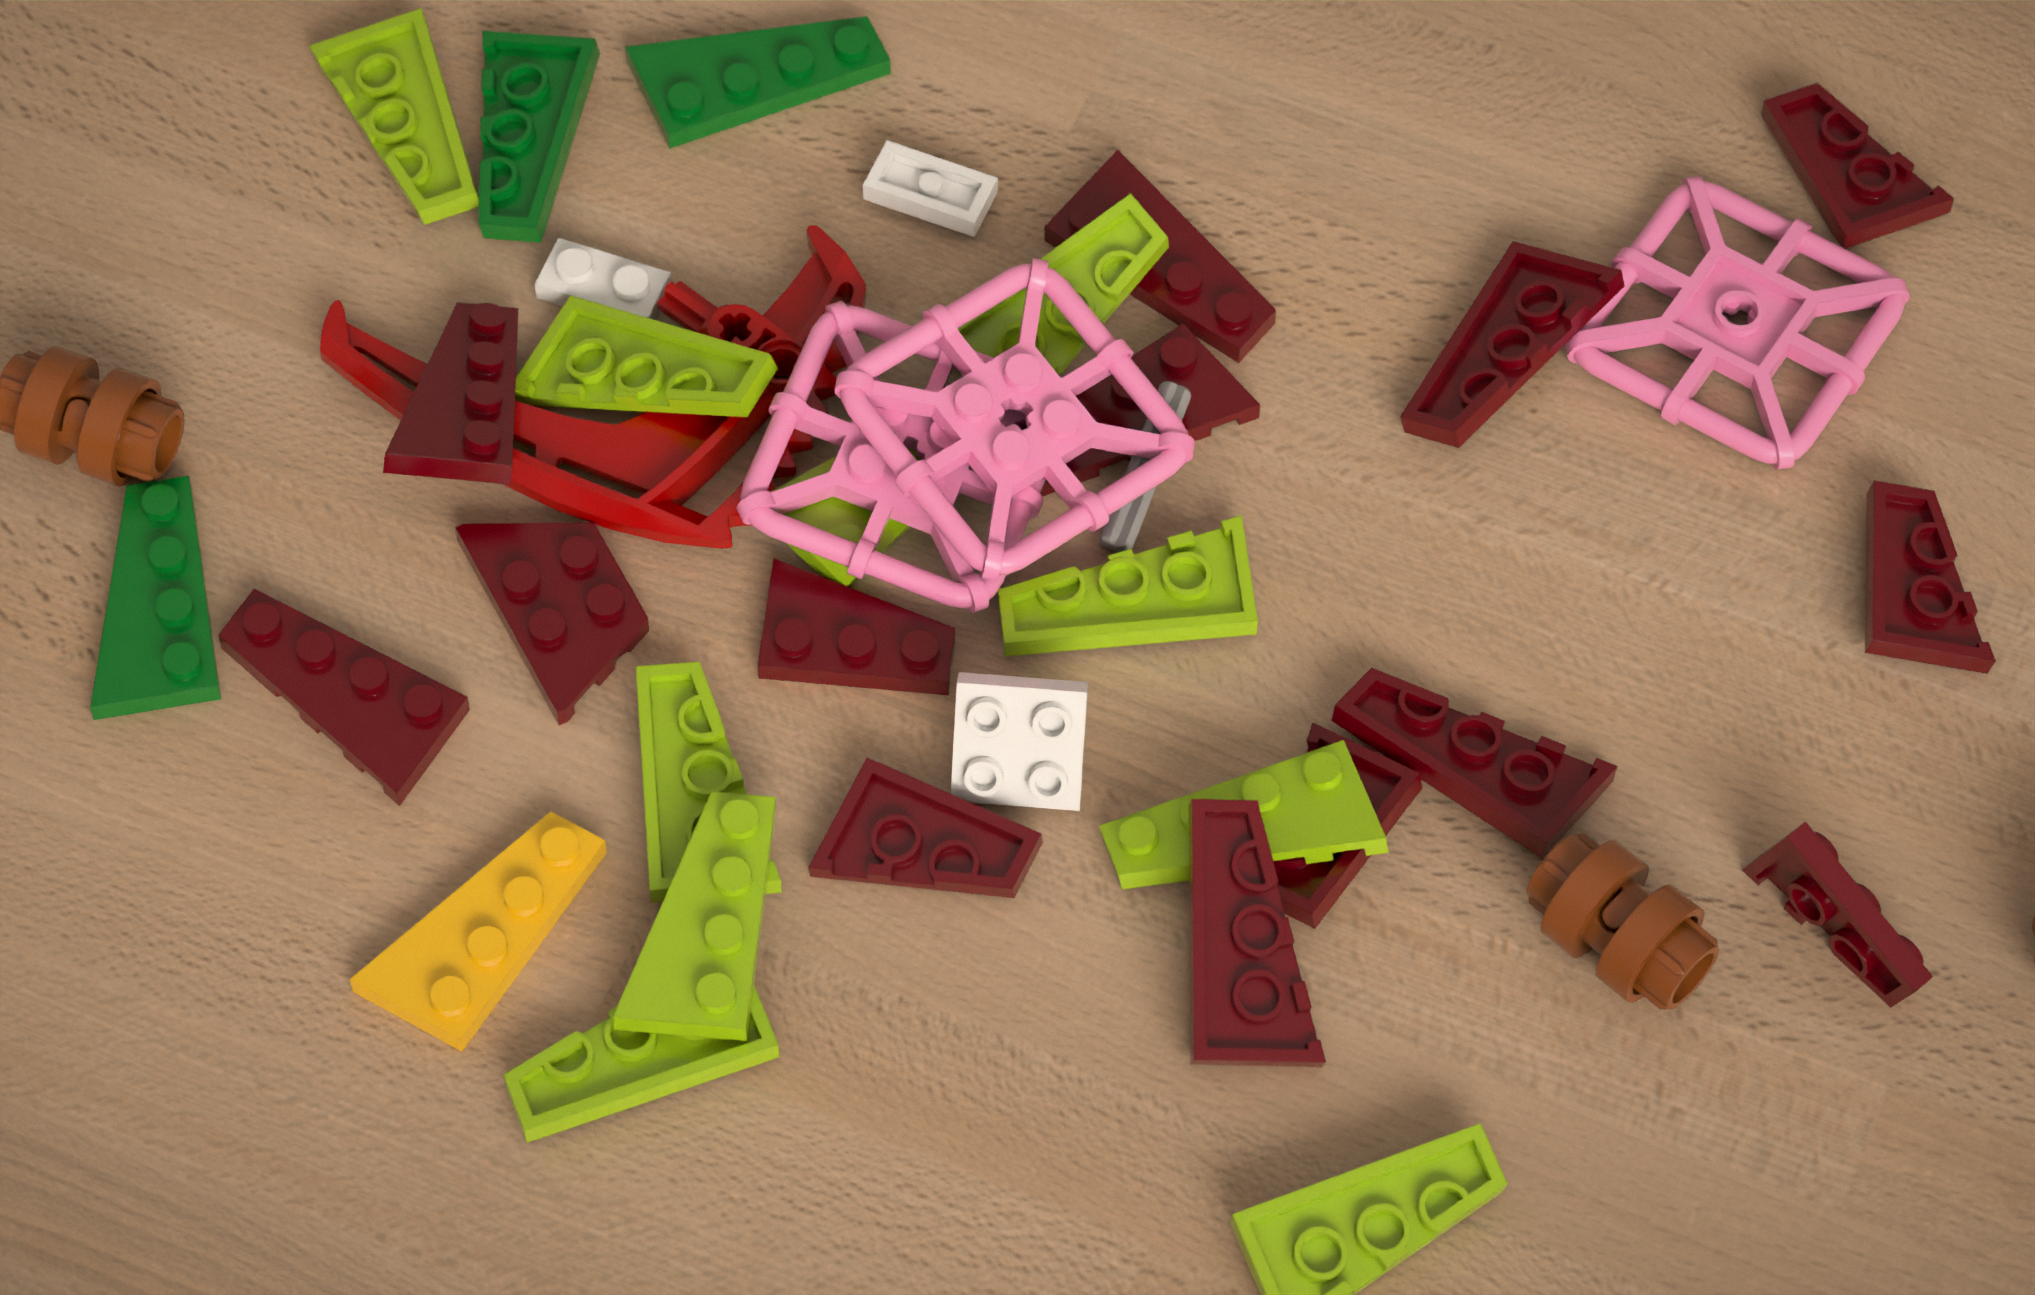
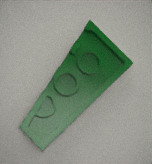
[625,16,891,149]
[478,31,600,243]
[90,476,221,720]

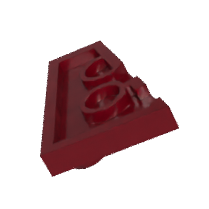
[1761,83,1954,249]
[1865,480,1996,674]
[758,558,955,695]
[1274,722,1423,929]
[808,758,1043,898]
[1742,821,1933,1008]

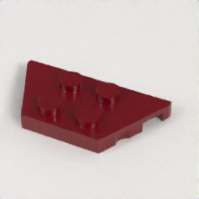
[455,522,649,725]

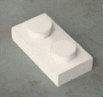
[863,140,998,237]
[535,238,672,320]

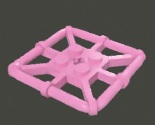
[1564,176,1910,470]
[835,258,1195,581]
[736,301,1046,613]

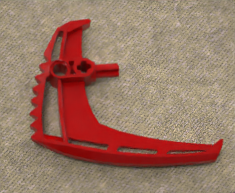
[320,225,867,549]

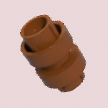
[0,346,185,486]
[1526,833,1719,1010]

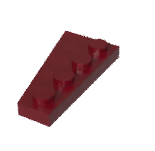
[1400,241,1625,448]

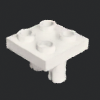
[951,672,1088,811]

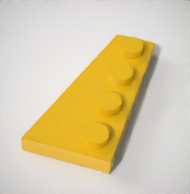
[350,811,607,1052]

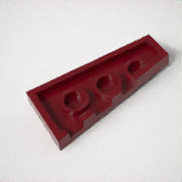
[1044,150,1276,363]
[383,302,519,485]
[1023,324,1260,497]
[218,589,470,806]
[1331,667,1618,859]
[1189,799,1326,1067]

